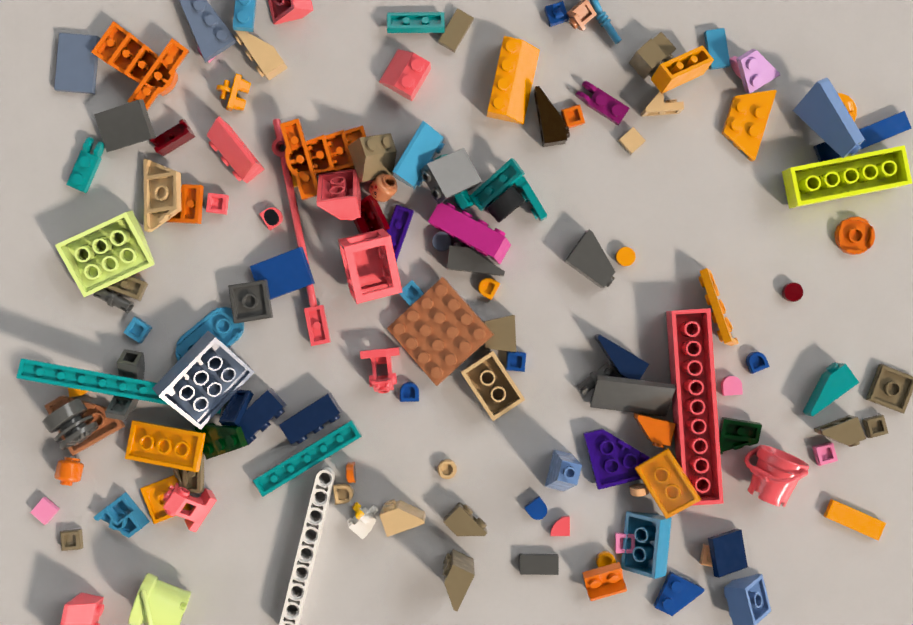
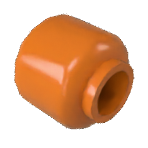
[54,457,84,486]

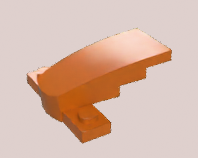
[91,21,190,111]
[280,119,366,200]

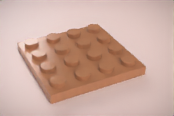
[387,277,494,386]

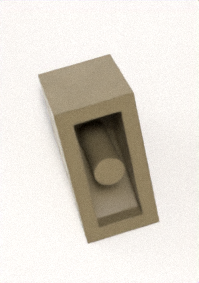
[814,415,866,447]

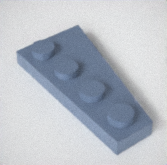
[179,0,237,63]

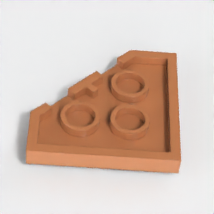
[44,396,125,456]

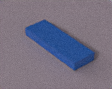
[859,111,912,150]

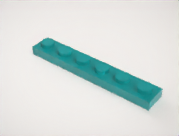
[253,420,362,497]

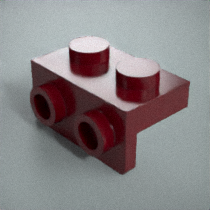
[353,195,390,234]

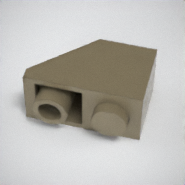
[443,502,487,536]

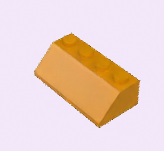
[487,36,540,125]

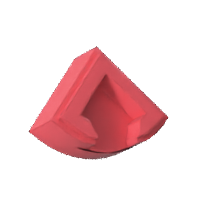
[550,515,570,536]

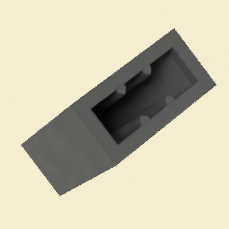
[564,229,615,288]

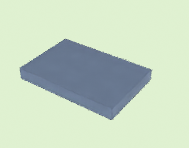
[54,33,100,94]

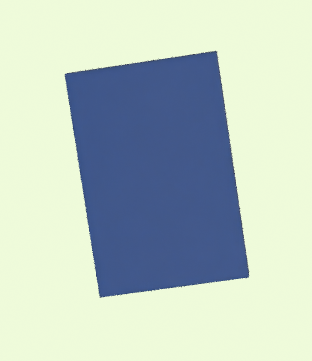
[250,247,315,300]

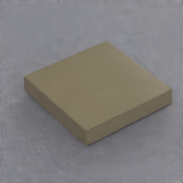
[866,364,913,414]

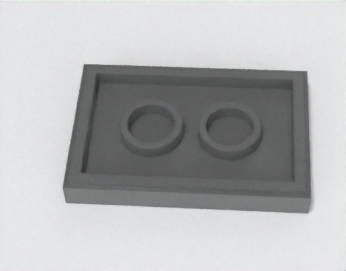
[94,99,156,152]

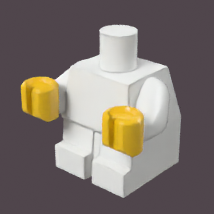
[347,502,379,539]

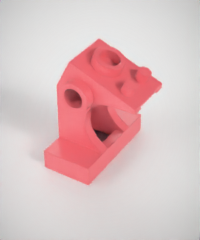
[360,347,400,394]
[162,482,217,532]

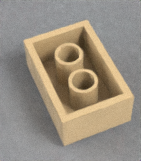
[460,350,525,421]

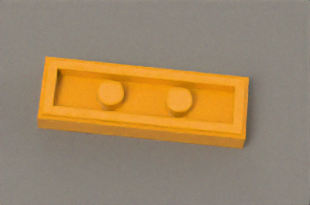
[823,499,886,541]

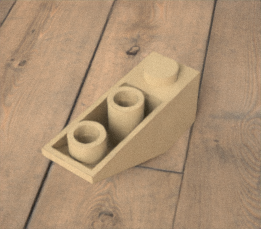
[234,30,288,80]

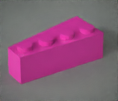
[428,202,511,264]

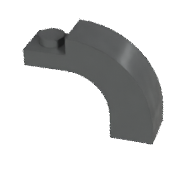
[105,349,145,421]

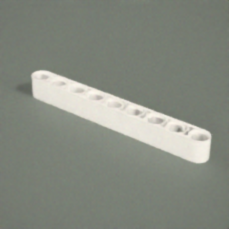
[279,467,335,625]

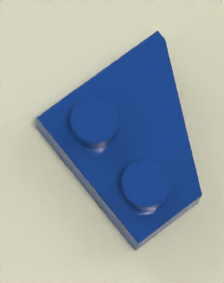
[653,571,705,616]

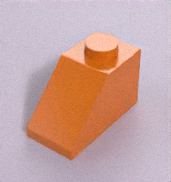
[633,413,676,448]

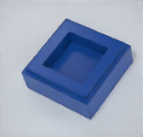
[505,351,526,372]

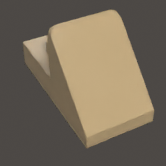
[641,91,684,117]

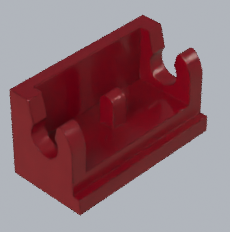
[150,119,196,156]

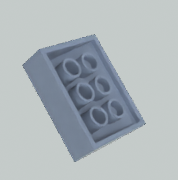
[152,331,254,430]

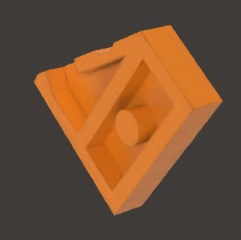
[166,184,204,224]

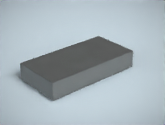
[520,554,559,575]

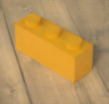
[651,45,714,94]

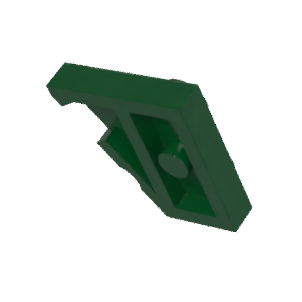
[719,417,762,455]

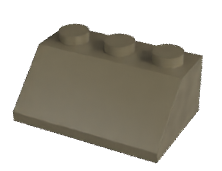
[442,549,475,611]

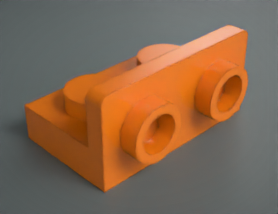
[582,562,627,601]

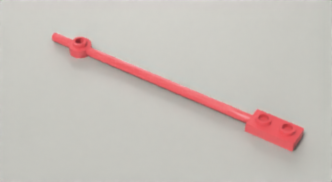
[272,119,331,346]

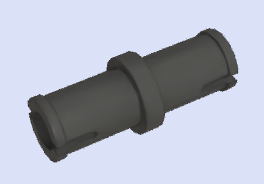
[93,288,134,313]
[577,362,614,396]

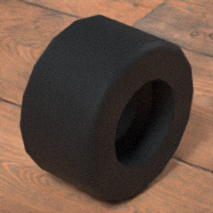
[487,187,525,222]

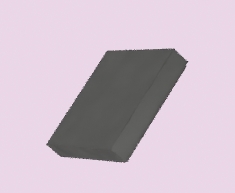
[228,279,273,324]

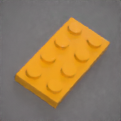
[125,420,206,472]

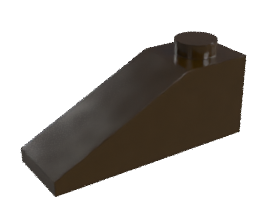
[534,86,570,147]

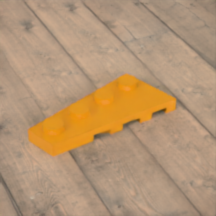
[699,268,739,346]

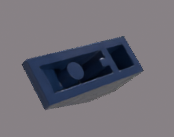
[594,334,649,380]

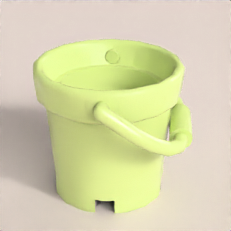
[128,573,191,625]

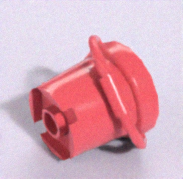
[744,445,809,507]

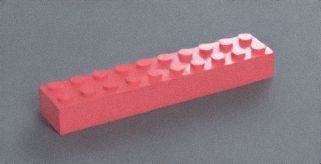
[666,308,724,506]

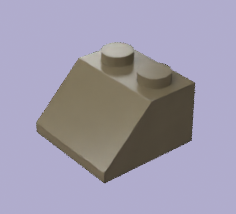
[348,133,397,183]

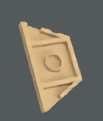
[143,159,181,232]

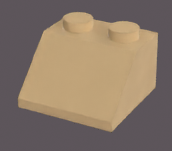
[379,499,426,537]

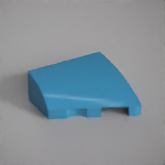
[93,492,150,538]

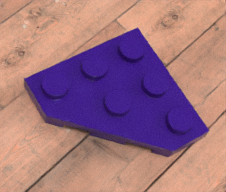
[583,428,650,490]

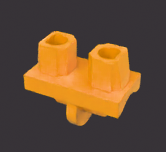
[216,73,251,111]

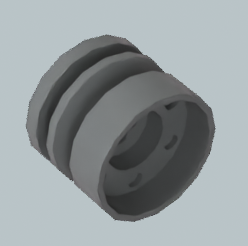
[42,398,99,450]

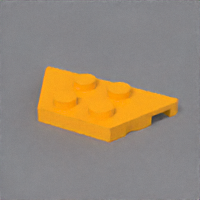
[722,90,777,162]

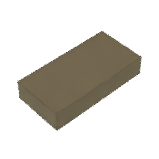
[438,8,474,53]

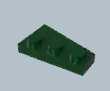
[193,423,248,460]

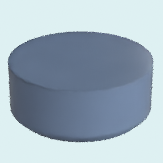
[432,232,451,251]

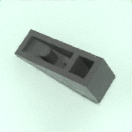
[447,243,505,276]

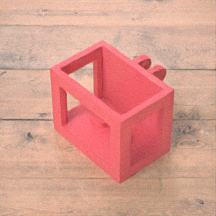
[338,229,402,304]

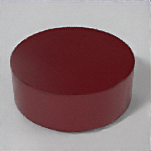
[782,283,803,302]

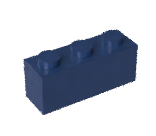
[238,388,287,445]
[279,392,342,445]

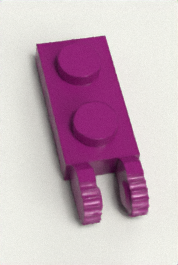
[575,81,630,125]

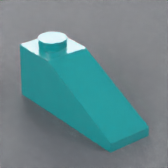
[803,362,860,417]

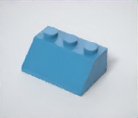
[392,121,445,190]
[621,511,672,579]

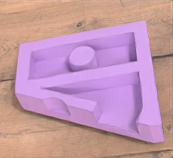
[736,49,780,94]

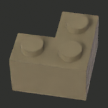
[629,32,676,79]

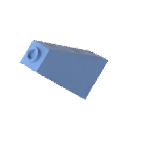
[793,78,865,158]
[545,450,582,492]

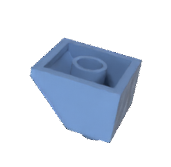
[724,574,771,625]

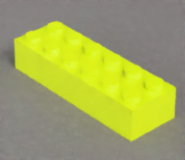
[782,145,912,209]

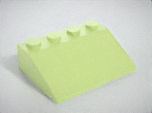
[55,211,155,297]

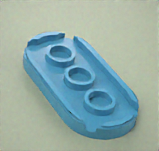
[175,307,244,361]

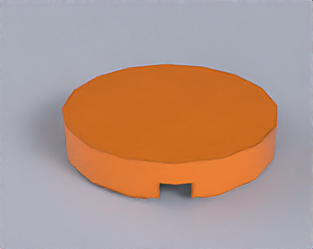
[834,217,875,255]

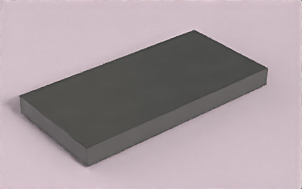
[590,375,675,417]

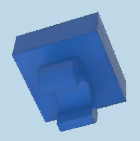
[544,1,569,27]

